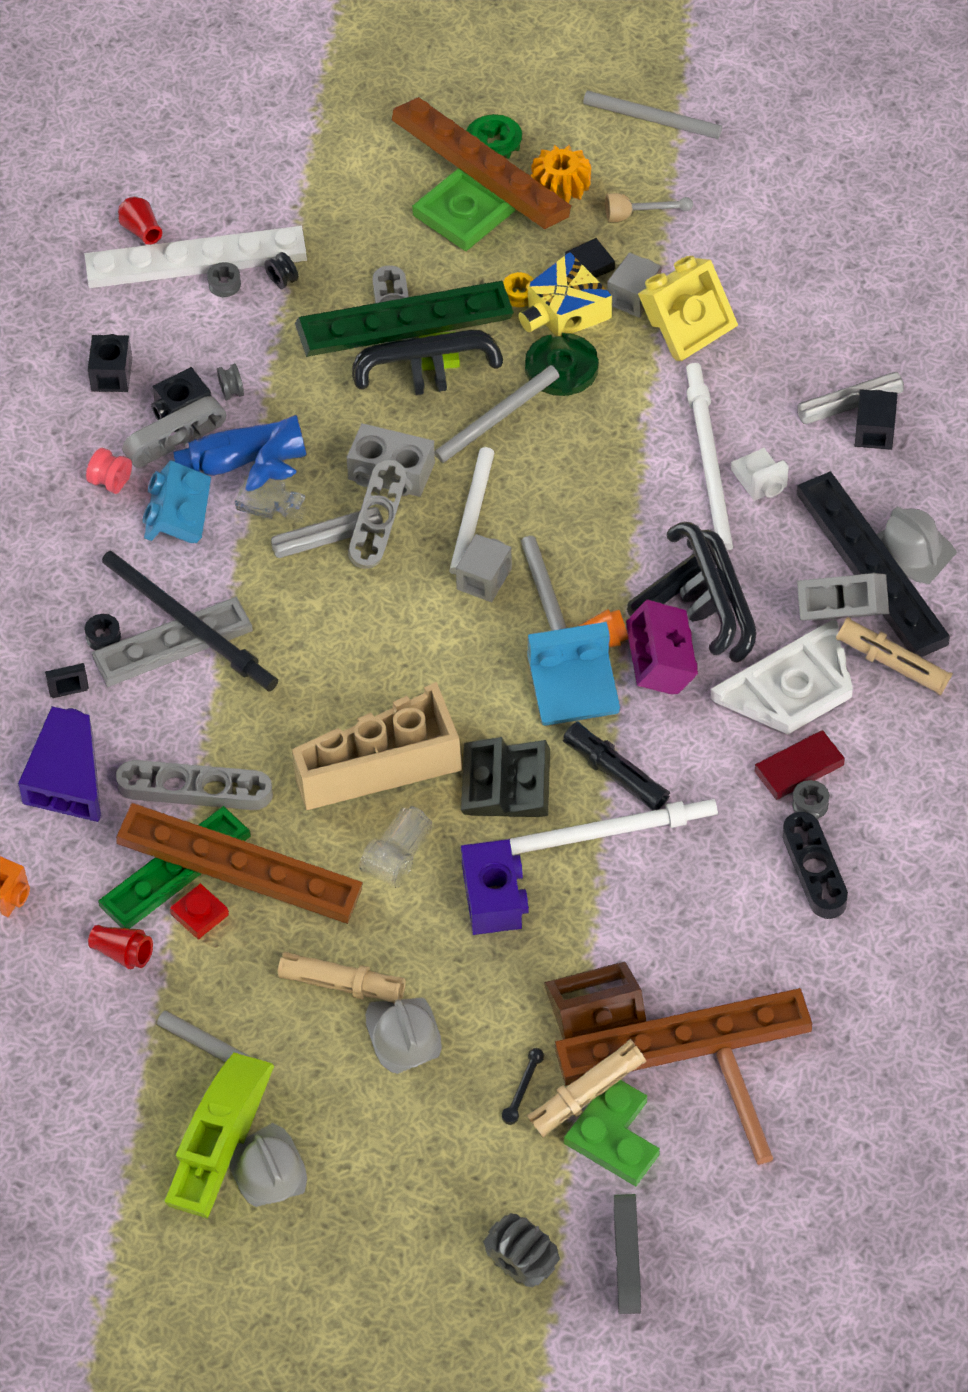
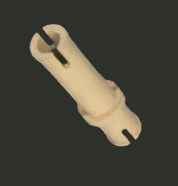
[836,617,953,696]
[278,952,406,1003]
[526,1039,647,1138]

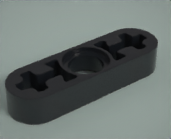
[782,812,848,919]

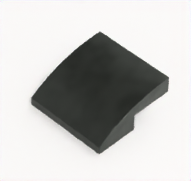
[461,737,550,817]

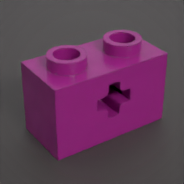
[626,600,698,695]

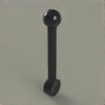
[502,1048,545,1125]

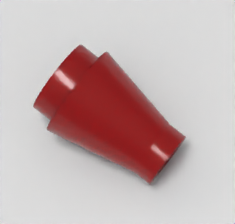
[118,197,162,245]
[88,925,153,970]

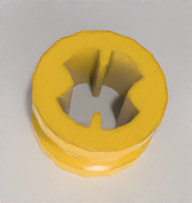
[503,272,534,307]

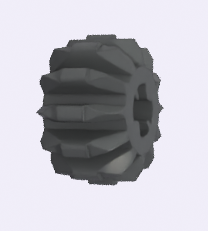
[483,1213,560,1288]

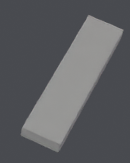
[92,596,253,687]

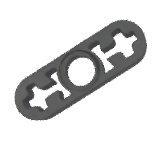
[613,1194,641,1314]

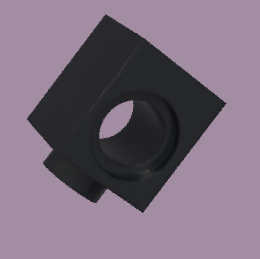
[88,334,133,392]
[151,367,211,432]
[854,389,898,450]

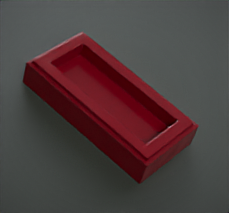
[754,730,845,800]

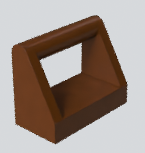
[544,961,646,1039]

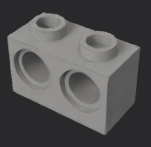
[347,423,435,497]
[797,573,889,621]

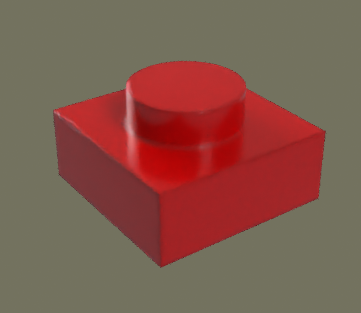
[170,883,229,940]

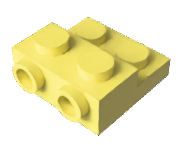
[638,256,738,361]

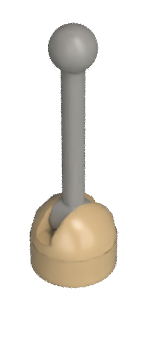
[605,193,693,223]

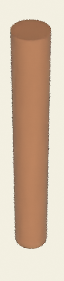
[716,1048,773,1165]

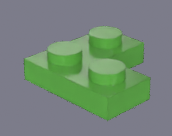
[564,1080,660,1187]

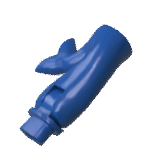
[173,415,307,491]

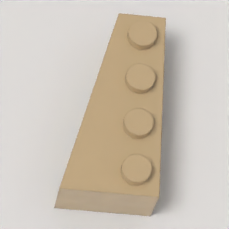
[292,682,462,810]

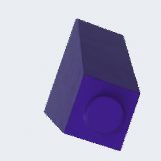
[18,706,101,822]

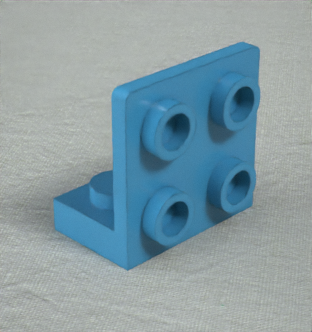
[527,622,620,726]

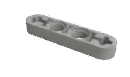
[116,760,273,810]

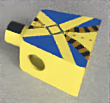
[518,252,612,336]

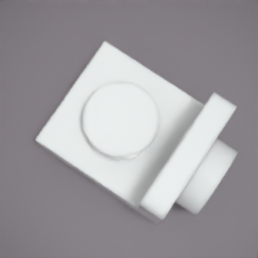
[731,448,789,501]

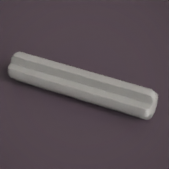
[797,372,904,424]
[271,507,383,558]

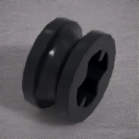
[264,252,299,289]
[84,614,121,651]

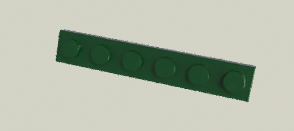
[295,280,514,357]

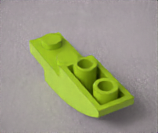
[164,1052,274,1219]

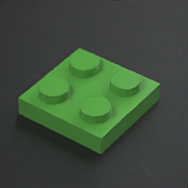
[412,168,515,251]

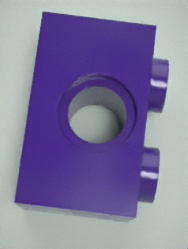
[461,839,529,935]

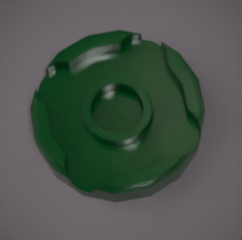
[525,333,599,396]

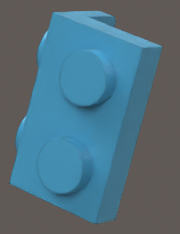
[142,460,211,543]

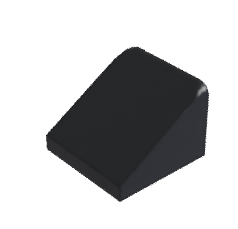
[45,663,89,698]

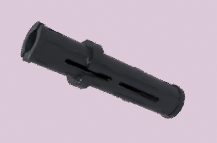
[563,721,670,811]

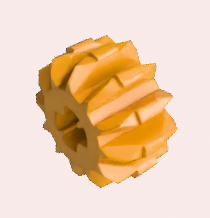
[531,144,591,203]

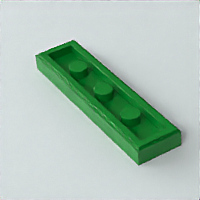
[98,806,251,929]

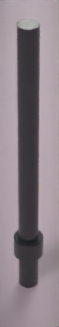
[102,550,278,692]

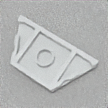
[710,619,853,735]

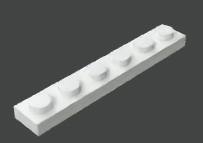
[84,226,307,288]

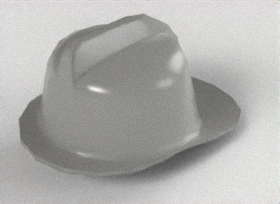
[877,506,957,584]
[365,998,442,1074]
[229,1123,307,1207]

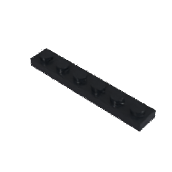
[797,471,950,657]

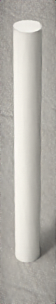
[449,447,494,574]

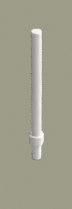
[686,363,733,550]
[506,799,718,855]

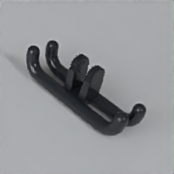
[352,330,503,395]
[666,522,757,663]

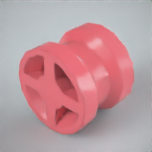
[86,448,132,494]

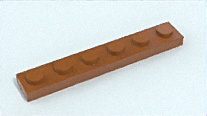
[392,97,572,229]
[116,803,363,924]
[555,988,813,1086]

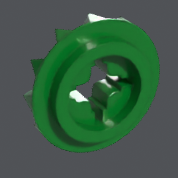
[466,114,523,159]

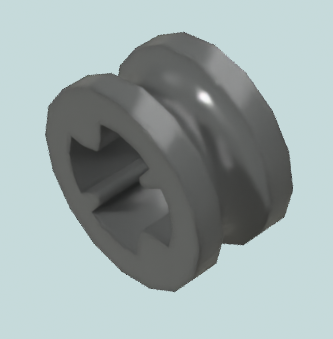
[207,262,241,297]
[217,363,244,400]
[792,780,830,819]

